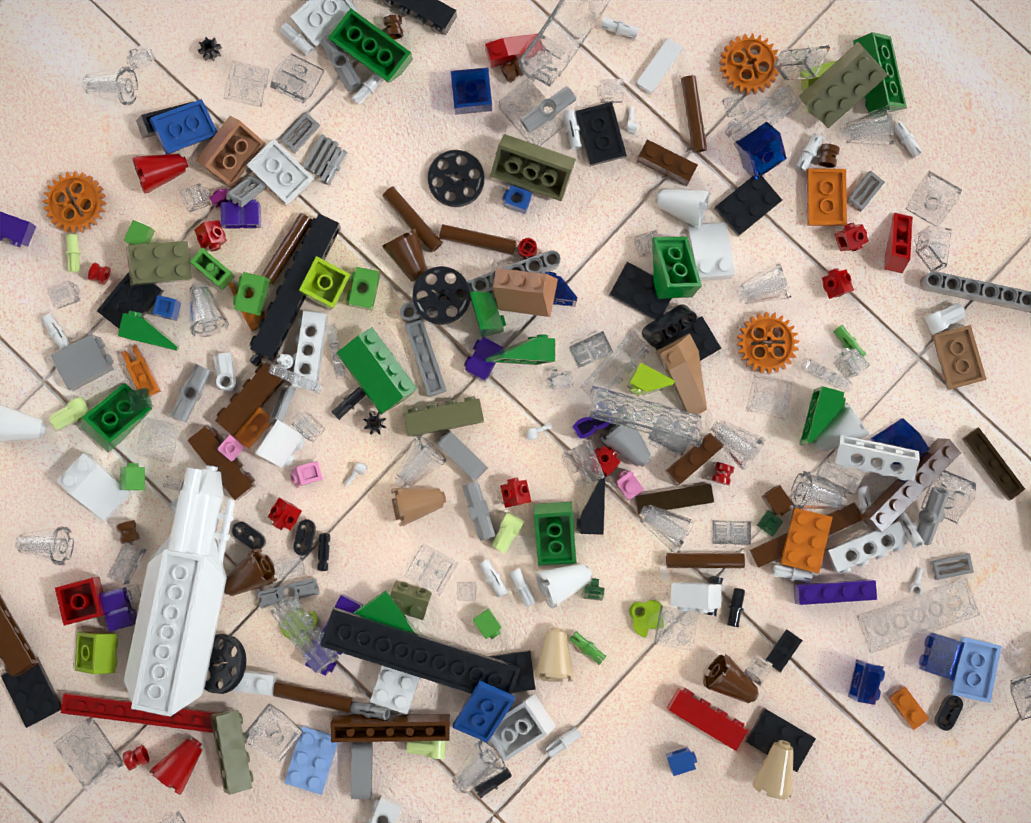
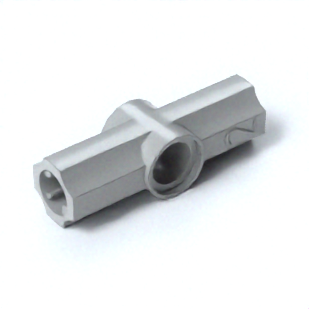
[320,34,362,92]
[520,86,576,134]
[170,364,212,423]
[462,481,496,541]
[917,486,949,546]

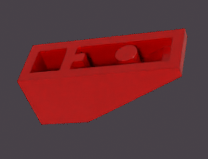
[485,33,544,68]
[884,212,913,274]

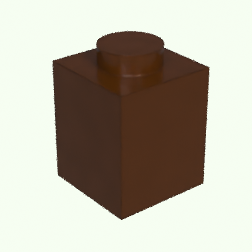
[761,485,793,516]

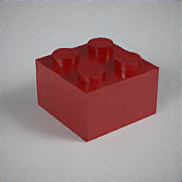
[55,577,105,626]

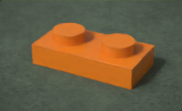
[234,407,271,449]
[888,686,929,730]

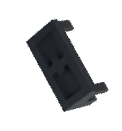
[765,629,803,673]

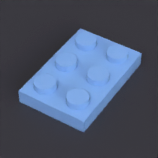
[950,636,1002,703]
[284,725,338,795]

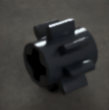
[198,37,222,62]
[363,412,387,435]

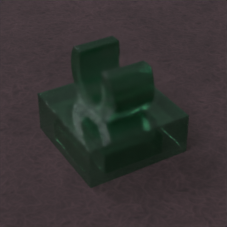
[128,388,153,412]
[756,510,784,537]
[583,578,605,601]

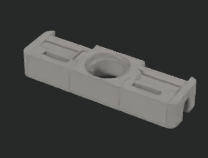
[257,578,320,609]

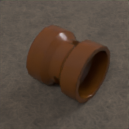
[383,15,404,40]
[501,57,526,83]
[817,143,840,168]
[116,520,140,544]

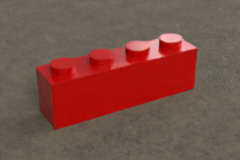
[666,687,748,751]

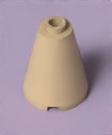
[535,628,574,682]
[752,740,793,800]

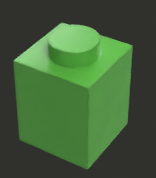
[124,220,155,245]
[120,463,145,491]
[473,608,502,640]

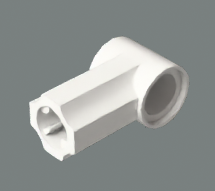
[924,302,966,335]
[214,353,237,392]

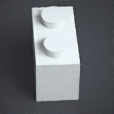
[232,670,278,696]

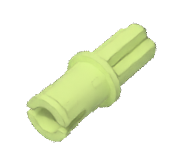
[65,234,81,273]

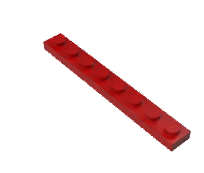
[60,693,219,733]

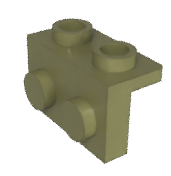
[390,580,432,620]

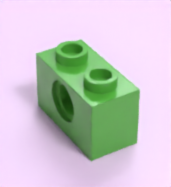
[190,248,235,291]
[346,267,381,311]
[233,272,270,316]

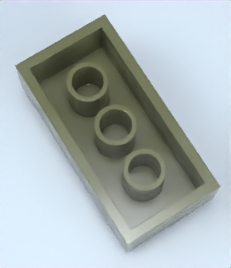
[799,42,888,129]
[490,134,576,202]

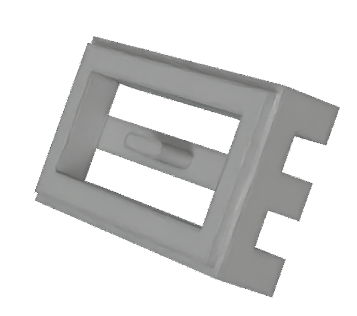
[280,112,320,153]
[303,134,339,177]
[847,170,885,212]
[226,175,266,208]
[269,386,296,425]
[930,553,974,580]

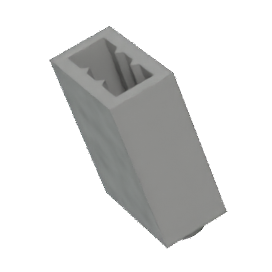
[50,334,114,391]

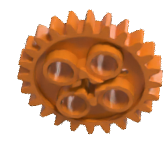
[719,33,781,95]
[43,171,107,234]
[736,312,799,374]

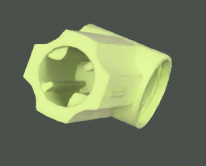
[49,397,90,431]
[491,512,524,553]
[406,741,446,759]

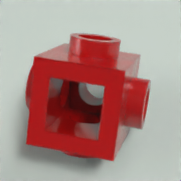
[194,220,227,252]
[834,222,869,252]
[822,268,854,299]
[590,446,621,478]
[500,477,532,508]
[267,497,302,531]

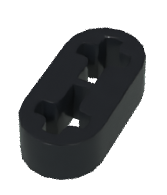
[293,519,316,556]
[232,522,266,550]
[934,695,963,731]

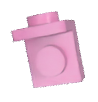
[218,434,245,461]
[290,461,323,488]
[615,470,644,501]

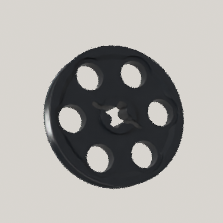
[428,150,484,207]
[412,266,471,325]
[204,634,247,694]

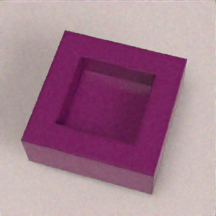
[209,189,229,208]

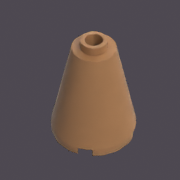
[391,488,446,527]

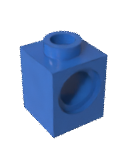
[502,185,532,214]
[153,295,181,321]
[666,747,698,776]

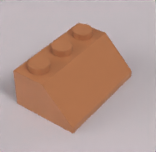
[196,116,266,188]
[493,268,558,317]

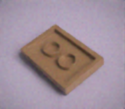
[932,325,987,390]

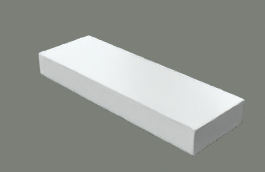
[636,38,683,95]

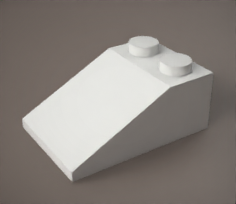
[688,222,735,281]
[256,420,306,468]
[56,453,131,521]
[490,694,556,761]

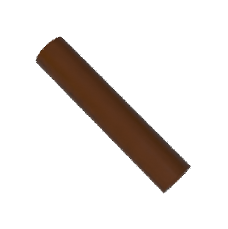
[681,75,707,153]
[382,186,443,253]
[261,213,312,285]
[439,224,516,255]
[666,553,745,568]
[273,681,353,713]

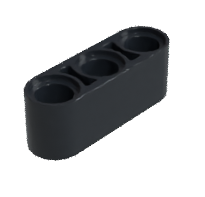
[641,304,697,347]

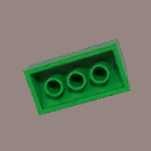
[328,8,413,83]
[853,32,907,114]
[336,327,418,415]

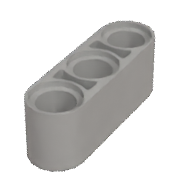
[436,429,488,481]
[350,742,373,800]

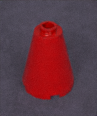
[132,154,188,194]
[149,737,203,795]

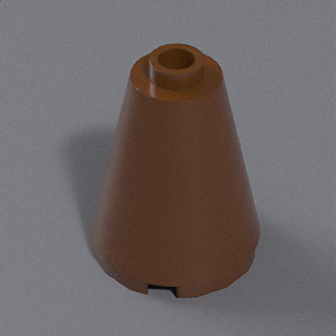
[382,228,427,282]
[224,548,277,596]
[703,654,759,703]

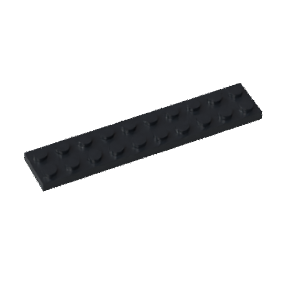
[320,607,521,694]

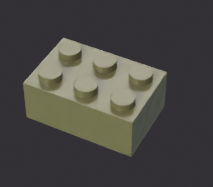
[126,241,192,286]

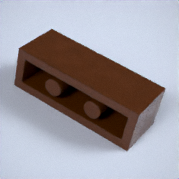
[637,139,698,187]
[664,433,723,486]

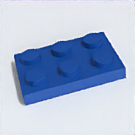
[149,99,217,155]
[453,681,515,743]

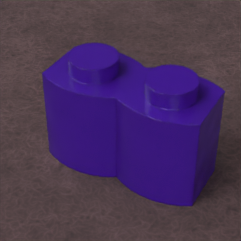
[221,199,261,229]
[463,337,503,382]
[572,408,613,440]
[100,587,137,632]

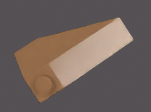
[656,333,707,419]

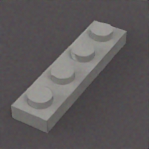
[405,319,447,397]

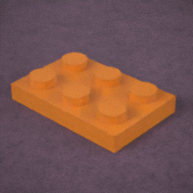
[807,169,847,226]
[780,507,833,573]

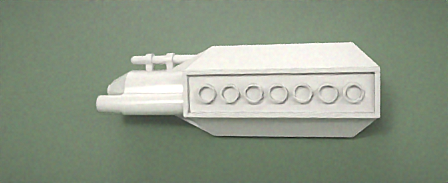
[124,465,235,717]

